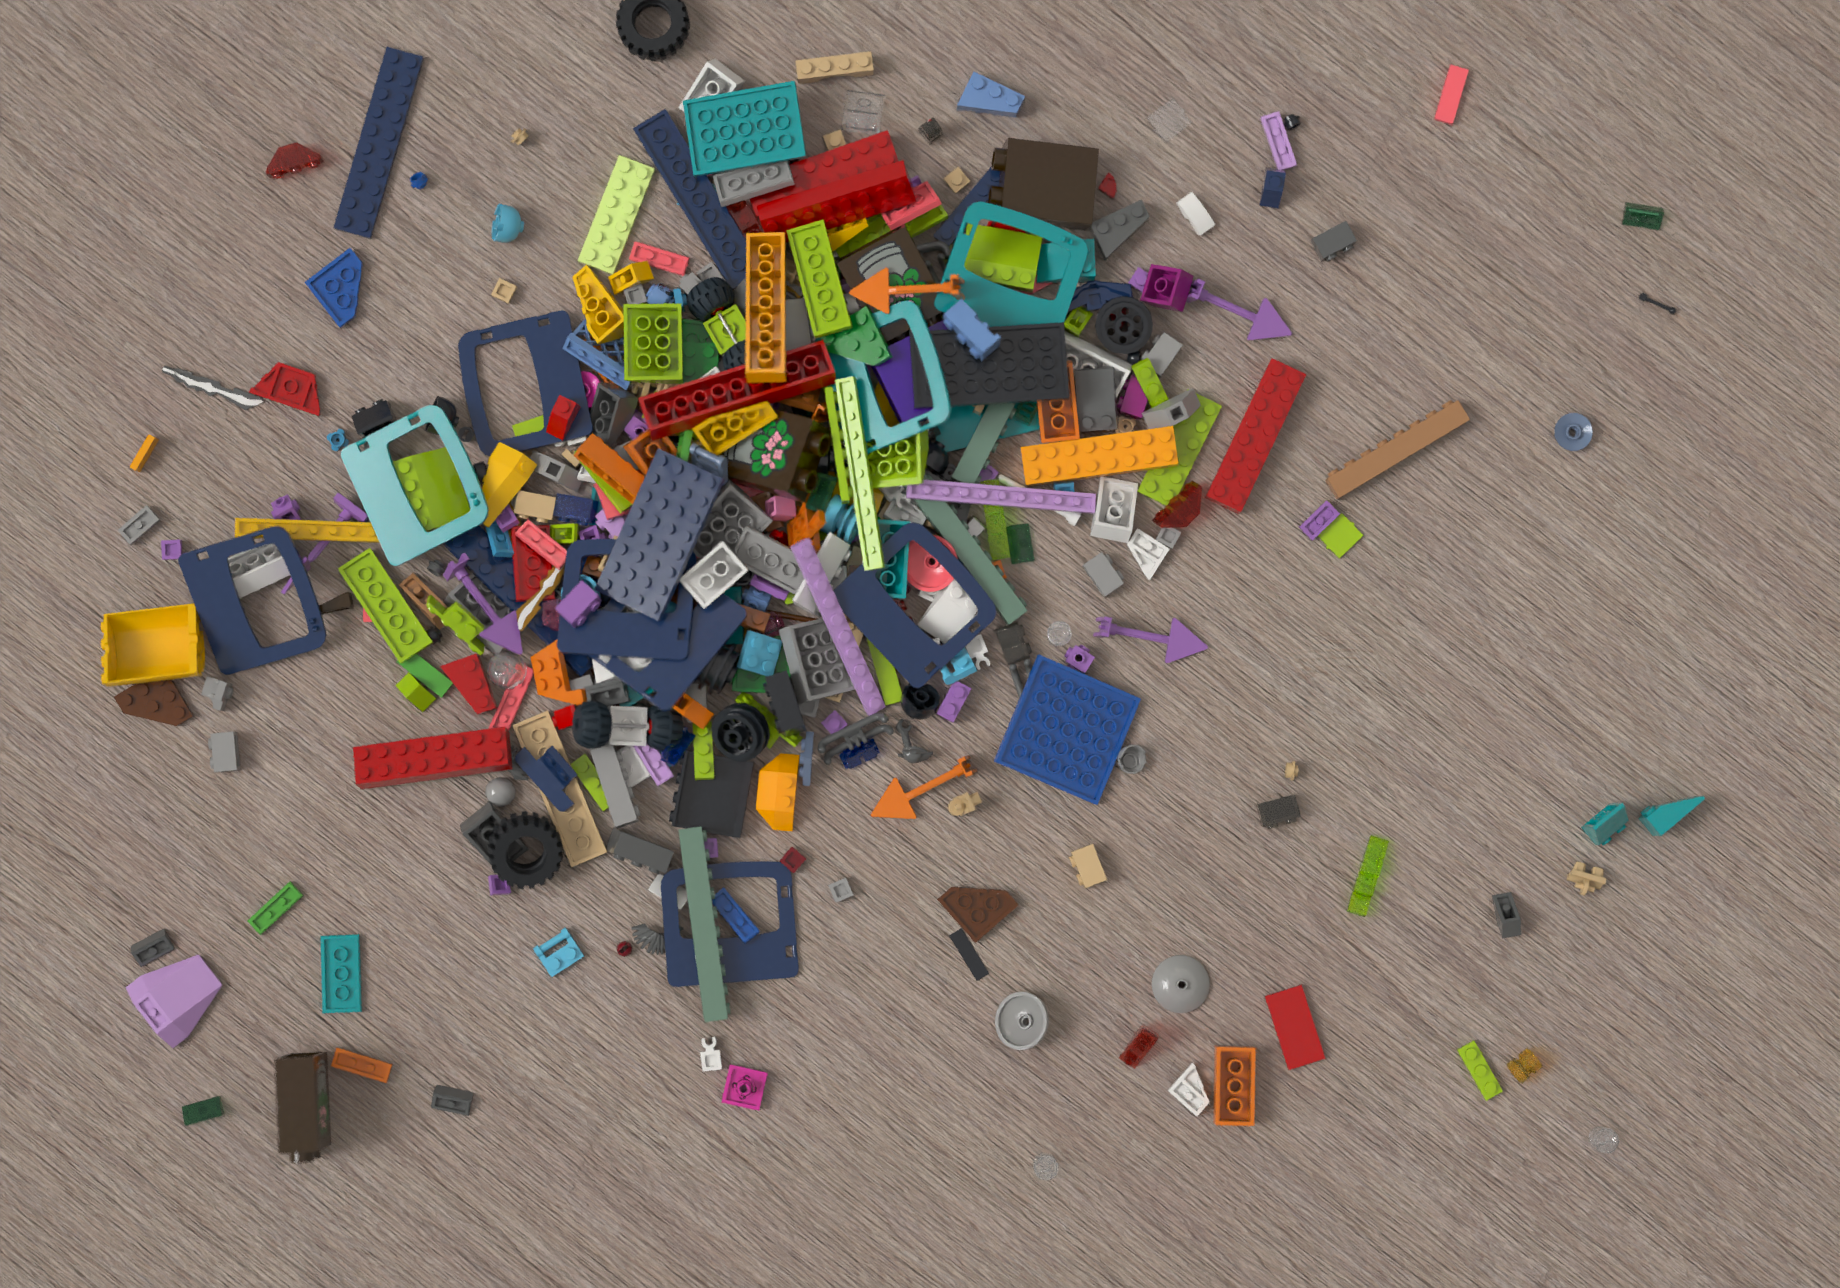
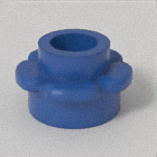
[410,172,428,189]

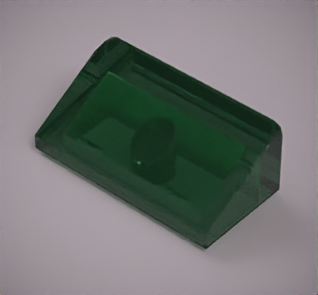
[1622,202,1664,230]
[806,473,838,512]
[1006,523,1035,565]
[182,1096,225,1126]

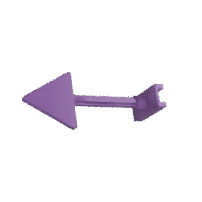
[1186,279,1292,340]
[281,493,369,594]
[443,553,522,655]
[1093,616,1208,663]

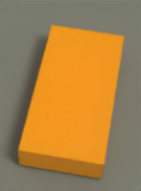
[130,434,159,473]

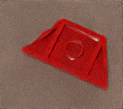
[249,362,321,417]

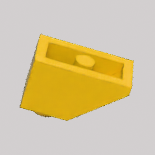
[608,261,654,295]

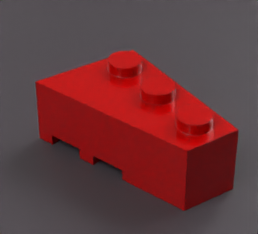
[440,653,498,715]

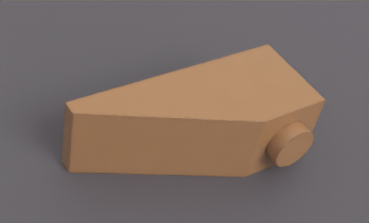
[399,573,448,630]

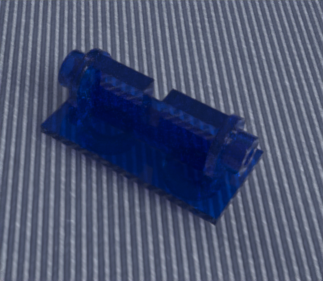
[660,726,696,766]
[839,738,880,769]

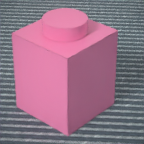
[765,496,797,522]

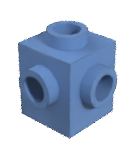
[741,586,772,612]

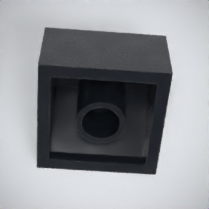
[351,399,397,438]

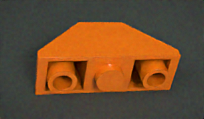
[673,693,715,730]

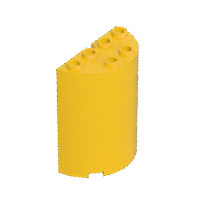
[101,603,205,687]

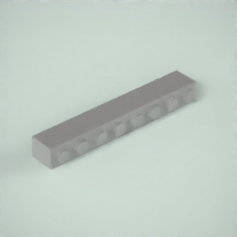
[569,674,641,829]

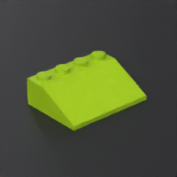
[964,223,1042,293]
[623,303,683,384]
[849,429,929,489]
[393,447,470,532]

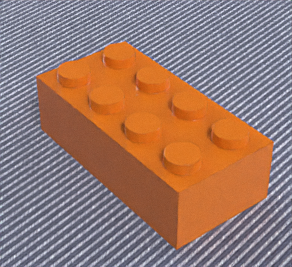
[1037,360,1080,443]
[623,429,677,476]
[1213,1046,1256,1126]

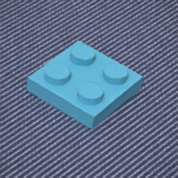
[737,630,782,676]

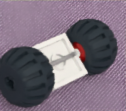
[572,701,684,751]

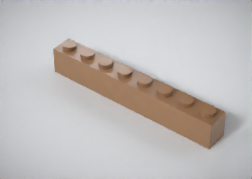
[1325,400,1470,499]

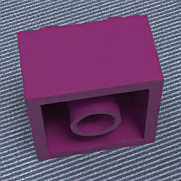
[1140,264,1194,312]

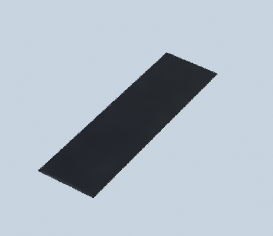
[949,928,989,981]

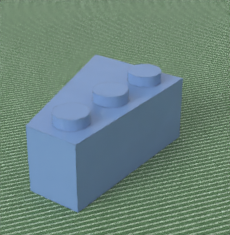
[957,71,1025,118]
[943,299,1001,361]

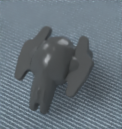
[896,719,933,764]

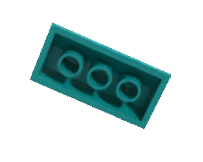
[876,519,910,599]

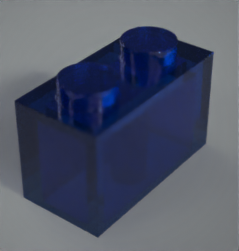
[553,493,599,526]

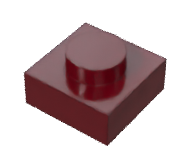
[779,847,806,873]

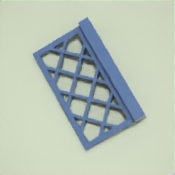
[562,318,632,390]

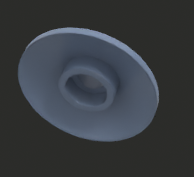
[1554,413,1593,451]

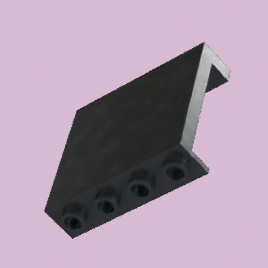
[669,750,754,838]

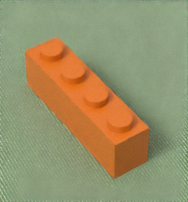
[574,433,645,505]

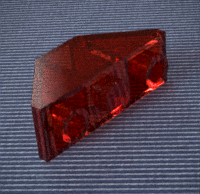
[265,142,325,179]
[726,200,764,240]
[1152,480,1202,528]
[1119,1023,1159,1069]

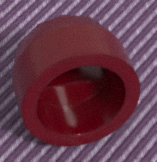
[617,941,632,957]

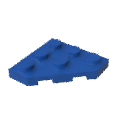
[305,248,363,328]

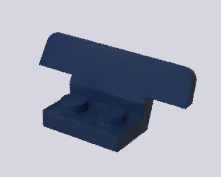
[515,746,578,812]

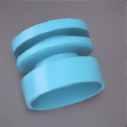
[820,494,859,544]

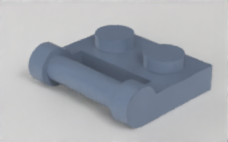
[689,443,728,486]

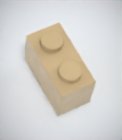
[514,490,556,523]
[1069,844,1107,888]

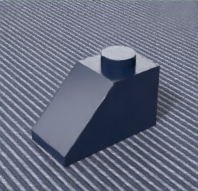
[1259,168,1286,208]

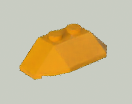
[756,753,800,832]

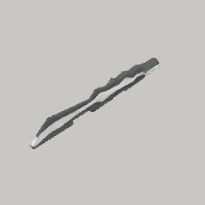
[162,366,264,410]

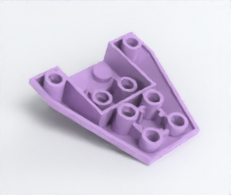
[126,955,223,1048]

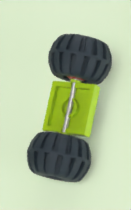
[687,277,746,370]

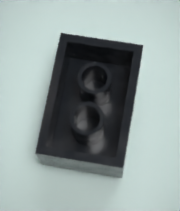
[763,670,807,738]

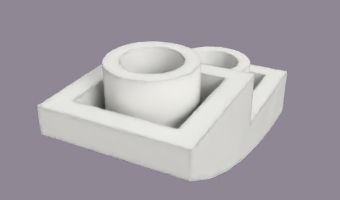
[1176,192,1215,235]

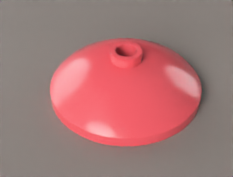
[907,535,958,592]

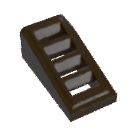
[319,592,354,614]

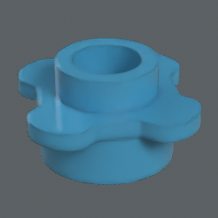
[327,429,349,451]

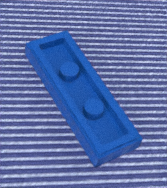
[712,887,760,944]

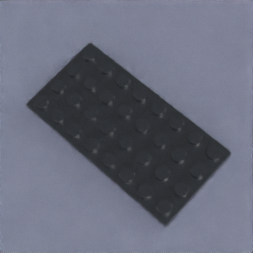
[909,322,1069,409]

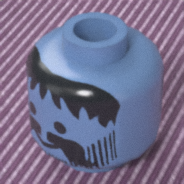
[646,283,675,304]

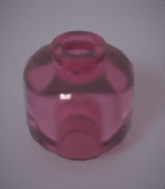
[756,612,784,637]

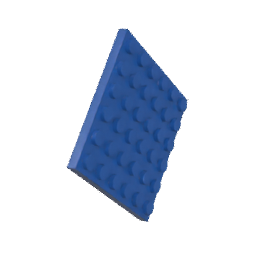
[994,654,1141,805]

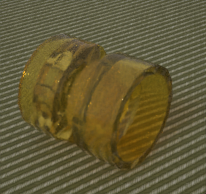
[1506,1048,1543,1084]

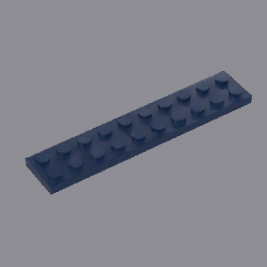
[333,46,424,239]
[633,109,746,290]
[443,526,593,677]

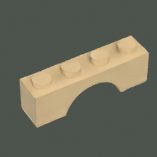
[796,51,874,84]

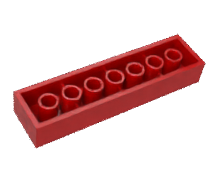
[750,130,899,220]
[757,160,917,243]
[1205,358,1306,514]
[353,727,513,790]

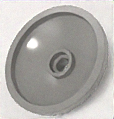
[1152,955,1210,1013]
[995,992,1049,1050]

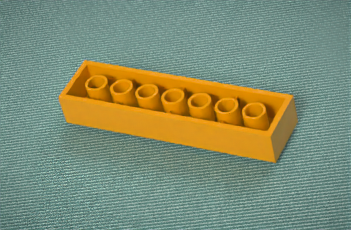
[746,232,786,383]
[1021,426,1179,487]

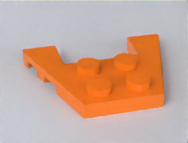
[787,476,826,547]
[530,640,588,705]

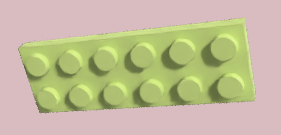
[578,155,655,275]

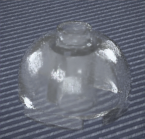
[487,651,527,690]

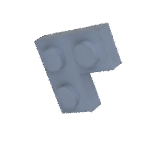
[799,731,814,786]

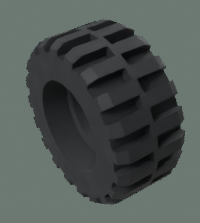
[616,0,690,61]
[488,811,563,889]

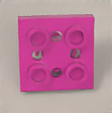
[721,1064,768,1111]

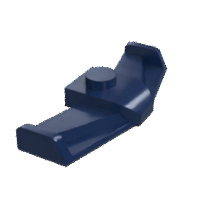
[1068,280,1133,312]

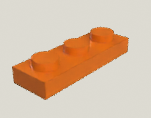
[331,1047,393,1083]

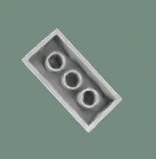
[793,532,852,615]
[228,544,290,599]

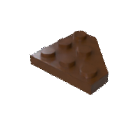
[114,680,194,726]
[937,887,1018,943]

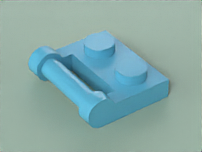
[940,647,977,685]
[533,927,584,977]

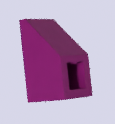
[1117,375,1148,420]

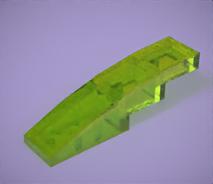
[980,478,1010,560]
[1347,835,1389,917]

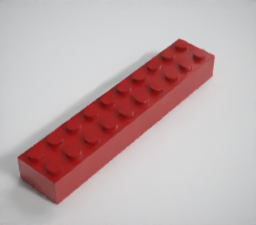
[639,340,836,441]

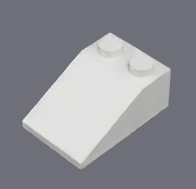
[679,59,745,112]
[1090,477,1138,543]
[680,541,749,609]
[917,579,978,644]

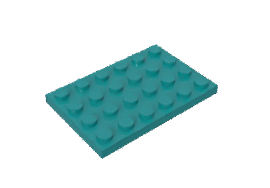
[683,81,807,177]

